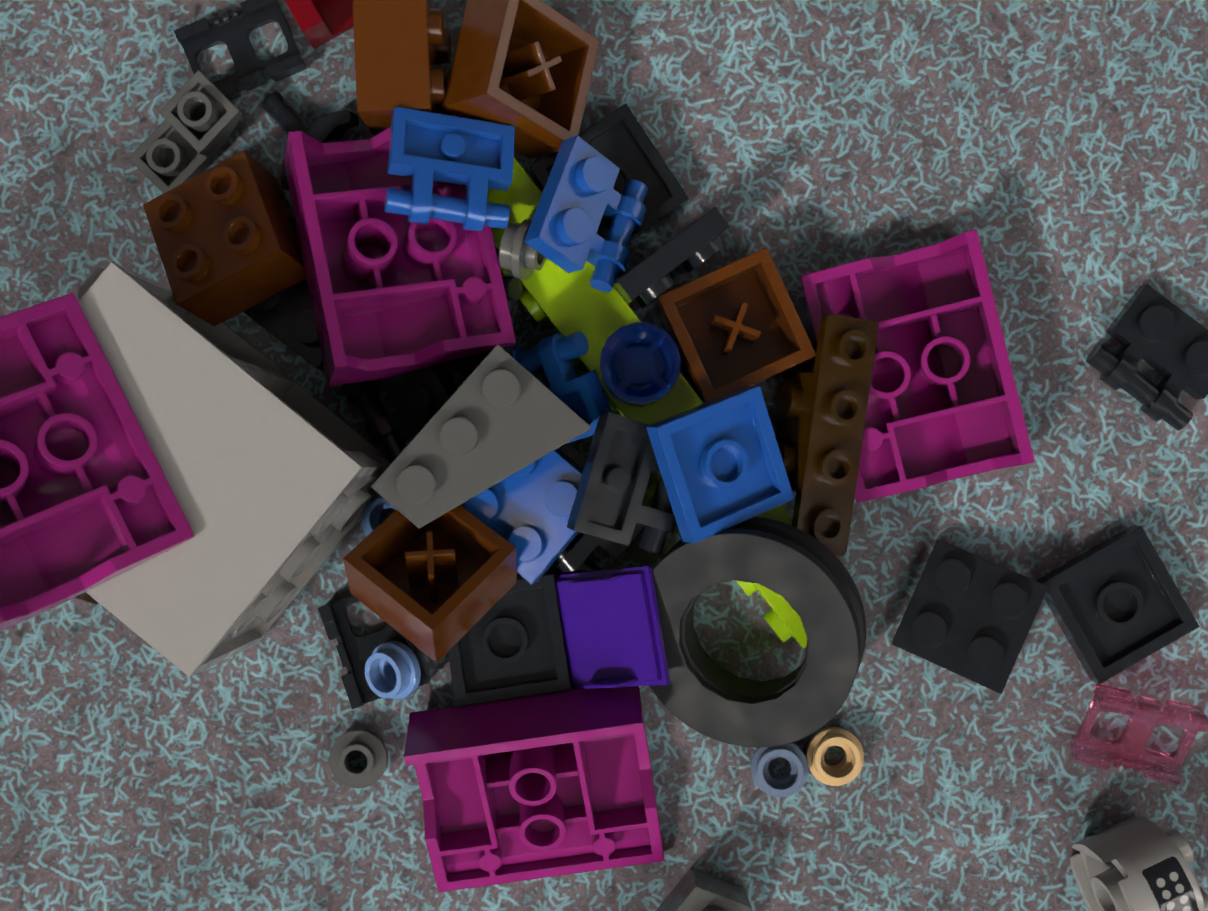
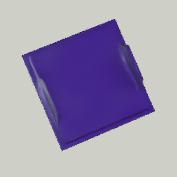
[554,565,671,689]

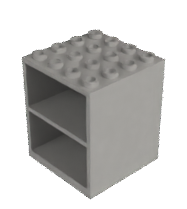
[77,262,391,677]

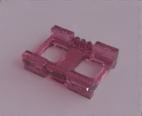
[1070,683,1208,786]

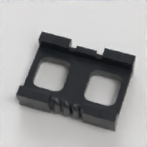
[174,0,307,101]
[318,596,430,709]

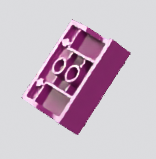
[284,127,516,387]
[800,229,1035,503]
[0,292,195,632]
[404,686,665,892]

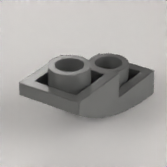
[128,70,243,194]

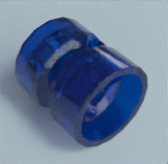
[600,322,681,408]

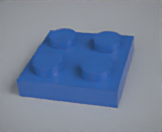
[646,386,794,544]
[461,448,583,585]

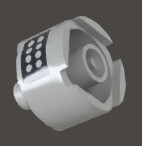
[1070,816,1208,911]

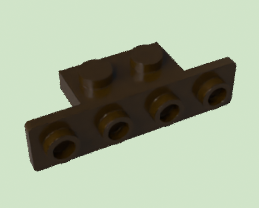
[776,314,879,556]

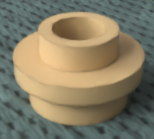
[805,727,864,786]

